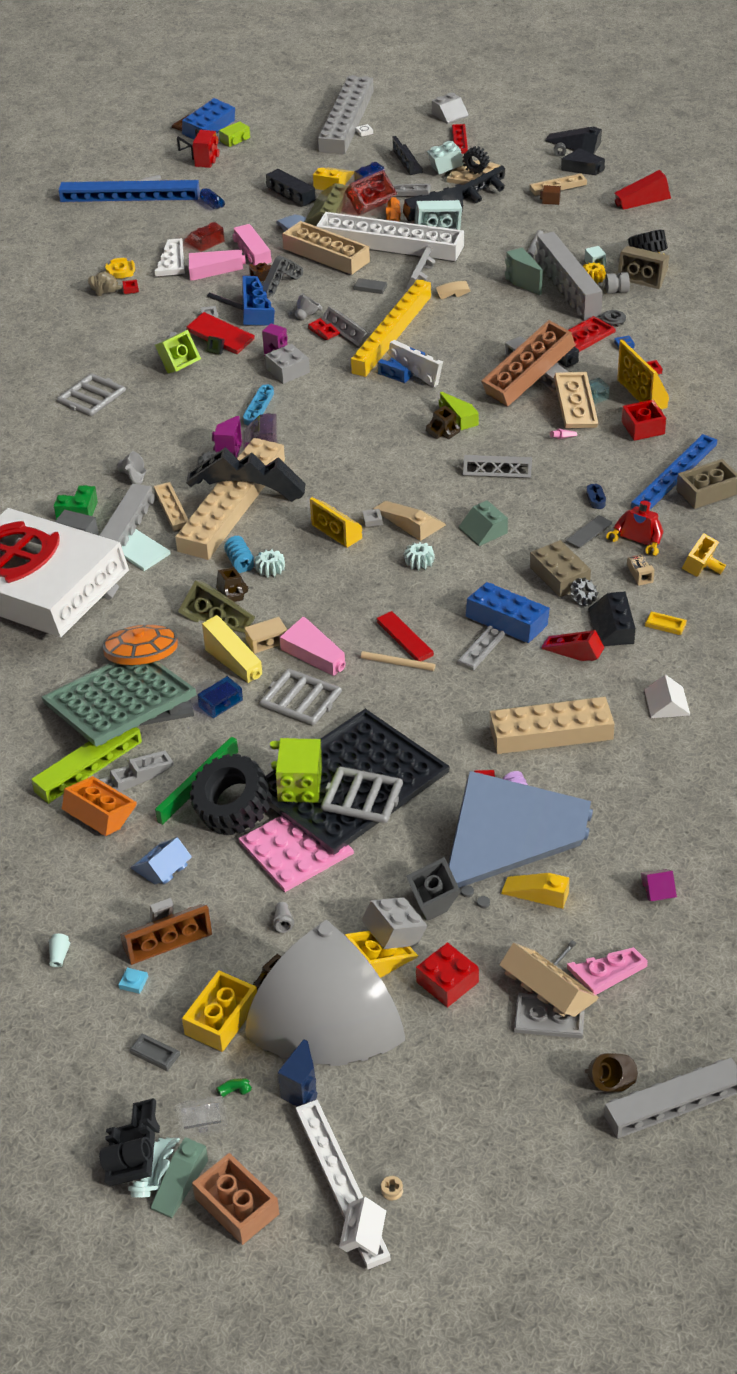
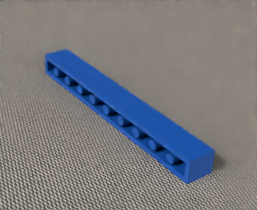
[59,180,200,202]

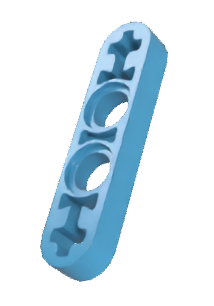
[243,384,274,426]

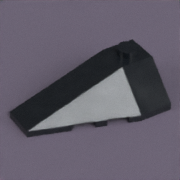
[545,127,602,154]

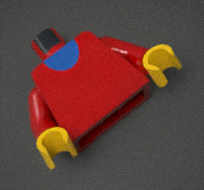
[606,501,663,556]

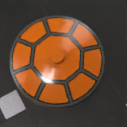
[103,624,178,665]

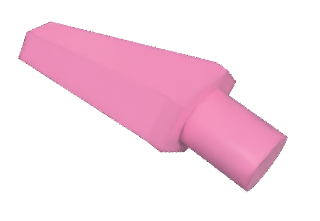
[550,429,577,439]

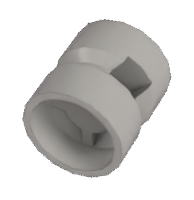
[605,272,630,294]

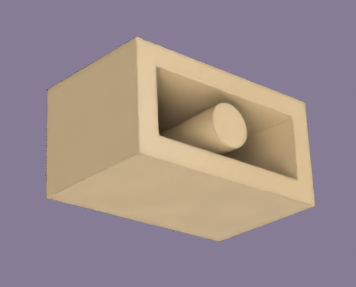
[245,617,287,654]

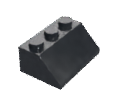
[588,591,636,646]

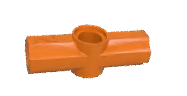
[386,197,401,222]

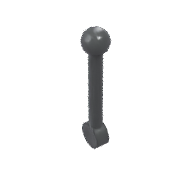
[553,940,576,966]

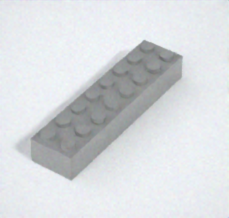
[535,232,602,320]

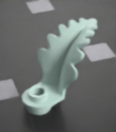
[128,1137,180,1197]

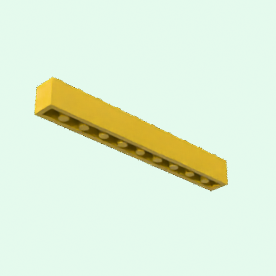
[351,280,431,377]

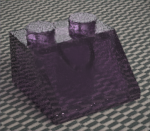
[244,413,278,449]

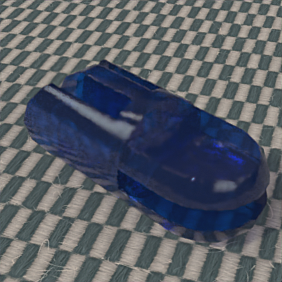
[199,188,225,210]

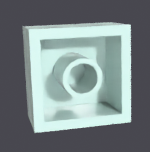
[427,141,464,174]

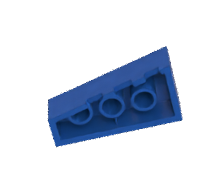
[242,276,275,326]

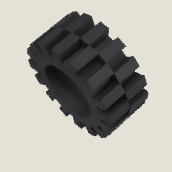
[462,146,490,174]

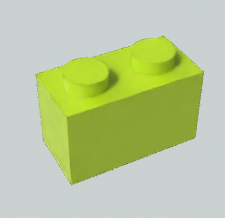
[219,121,250,147]

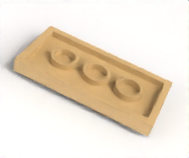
[554,372,598,428]

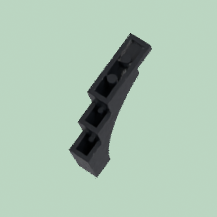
[186,447,306,502]

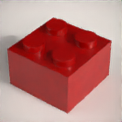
[192,130,220,168]
[622,399,666,441]
[416,942,479,1008]

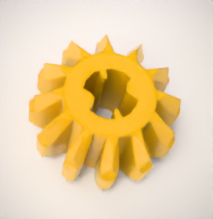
[583,262,606,285]

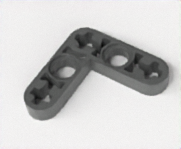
[263,255,303,298]

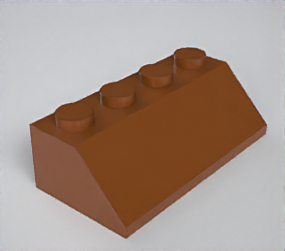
[120,904,212,965]

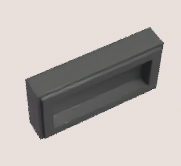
[354,278,387,294]
[129,1033,180,1071]

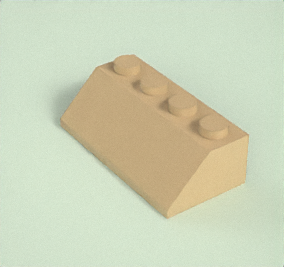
[500,942,599,1017]

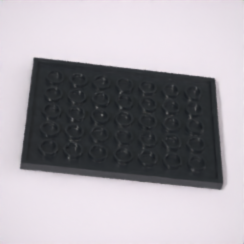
[266,708,450,855]

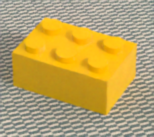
[182,970,257,1052]

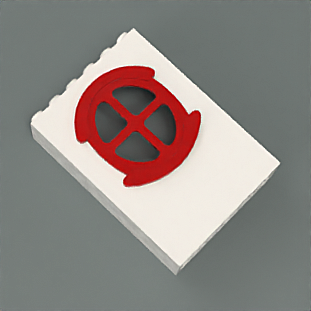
[0,508,129,637]

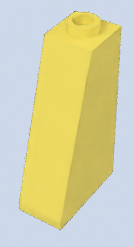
[202,615,262,683]

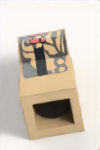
[627,554,654,586]

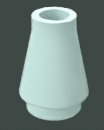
[49,934,70,967]

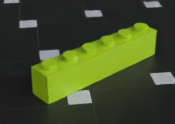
[31,727,142,804]

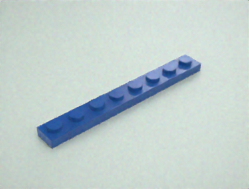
[631,434,717,509]

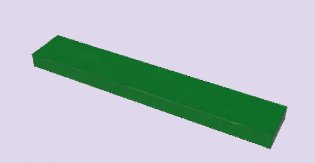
[155,737,238,825]

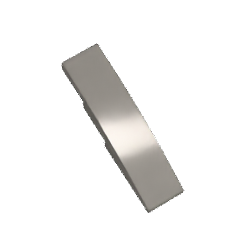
[99,750,174,792]

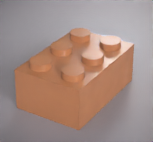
[192,1153,279,1245]

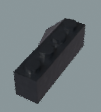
[403,184,464,221]

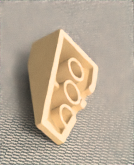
[373,501,446,541]

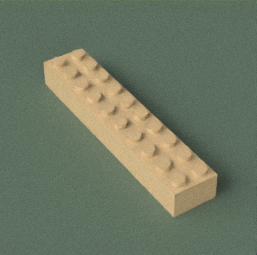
[175,438,285,560]

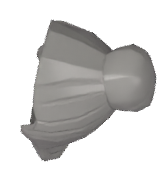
[295,293,322,320]
[117,451,146,484]

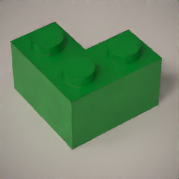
[54,485,98,520]

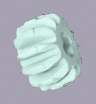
[404,542,435,571]
[255,549,285,578]

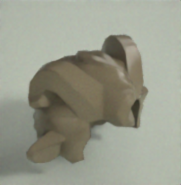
[88,271,122,296]

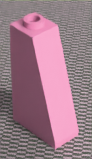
[189,250,246,281]
[280,617,346,676]

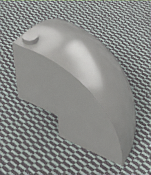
[245,920,405,1066]

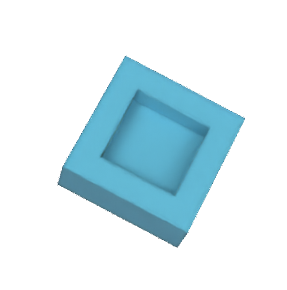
[119,968,148,994]

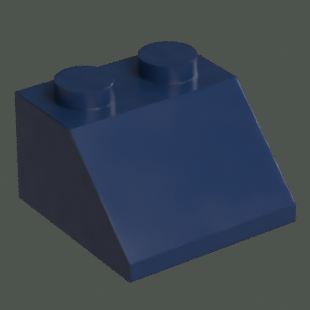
[278,1039,318,1107]

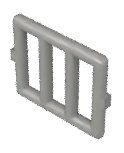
[57,373,126,416]
[259,669,342,725]
[321,767,403,823]

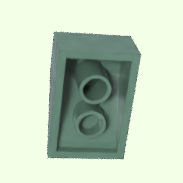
[505,248,543,295]

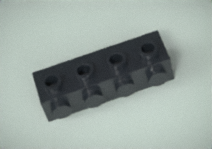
[266,169,316,206]

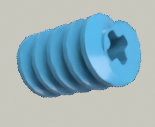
[224,536,254,573]

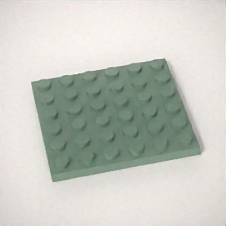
[42,661,197,746]

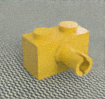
[682,533,726,577]

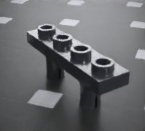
[461,165,505,203]

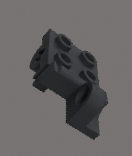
[99,1098,160,1187]

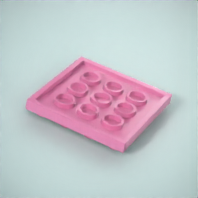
[239,816,354,892]

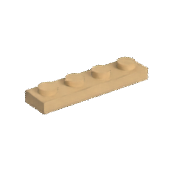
[530,173,587,196]
[154,482,188,531]

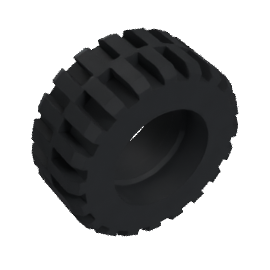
[190,754,272,835]

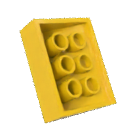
[617,340,669,409]

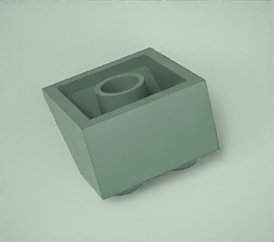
[459,500,508,546]

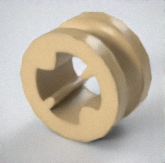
[381,1176,403,1201]

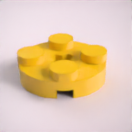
[105,258,135,279]

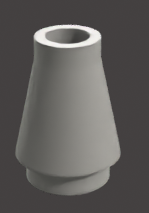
[273,902,294,933]

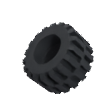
[628,229,668,253]

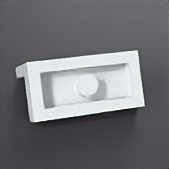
[339,1197,386,1256]

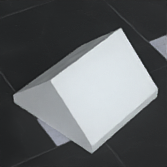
[644,675,690,718]

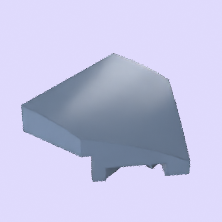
[276,215,306,232]

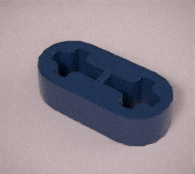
[586,484,606,509]

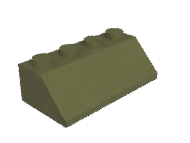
[305,183,349,226]

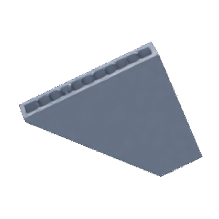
[448,771,593,888]

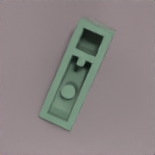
[151,1137,208,1218]

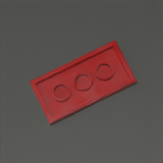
[186,312,255,354]
[568,316,616,352]

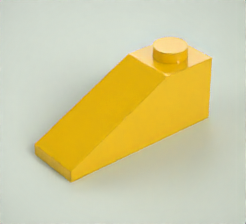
[501,873,570,909]

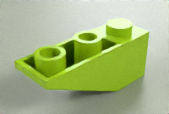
[438,392,479,430]

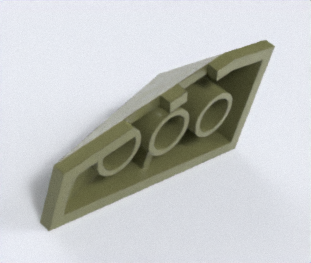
[178,580,255,632]

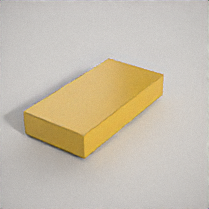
[645,611,687,635]

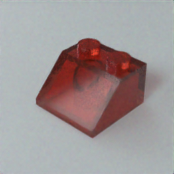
[184,222,225,252]

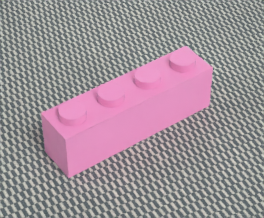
[232,224,272,266]

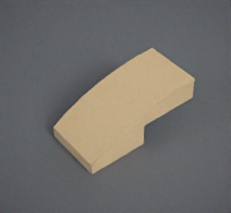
[436,281,470,299]

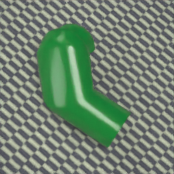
[216,1078,252,1098]

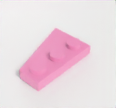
[567,947,647,995]

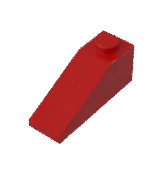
[541,630,605,661]

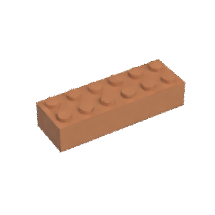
[481,320,575,407]

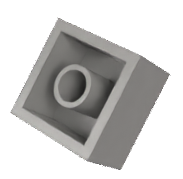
[265,344,310,384]
[361,897,427,949]

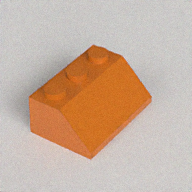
[62,776,137,836]

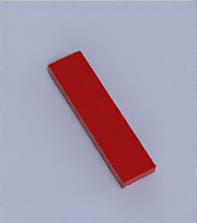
[452,124,468,154]
[377,611,434,661]

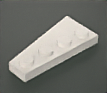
[155,238,185,276]
[388,340,443,387]

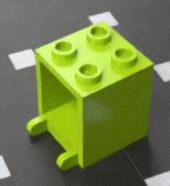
[270,738,322,803]

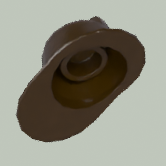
[585,1053,638,1092]

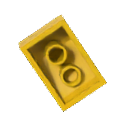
[313,167,354,190]
[345,931,418,978]

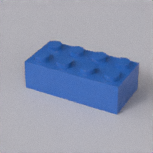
[182,98,235,139]
[465,582,550,643]

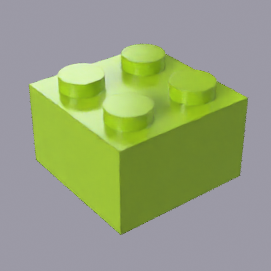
[155,330,201,373]

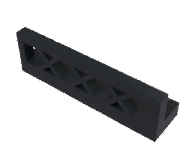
[392,136,423,175]

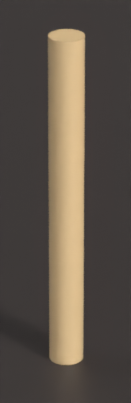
[361,651,435,671]

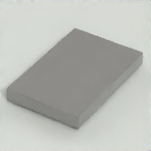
[514,993,585,1039]

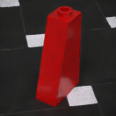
[614,170,671,210]

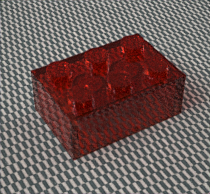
[345,170,398,215]

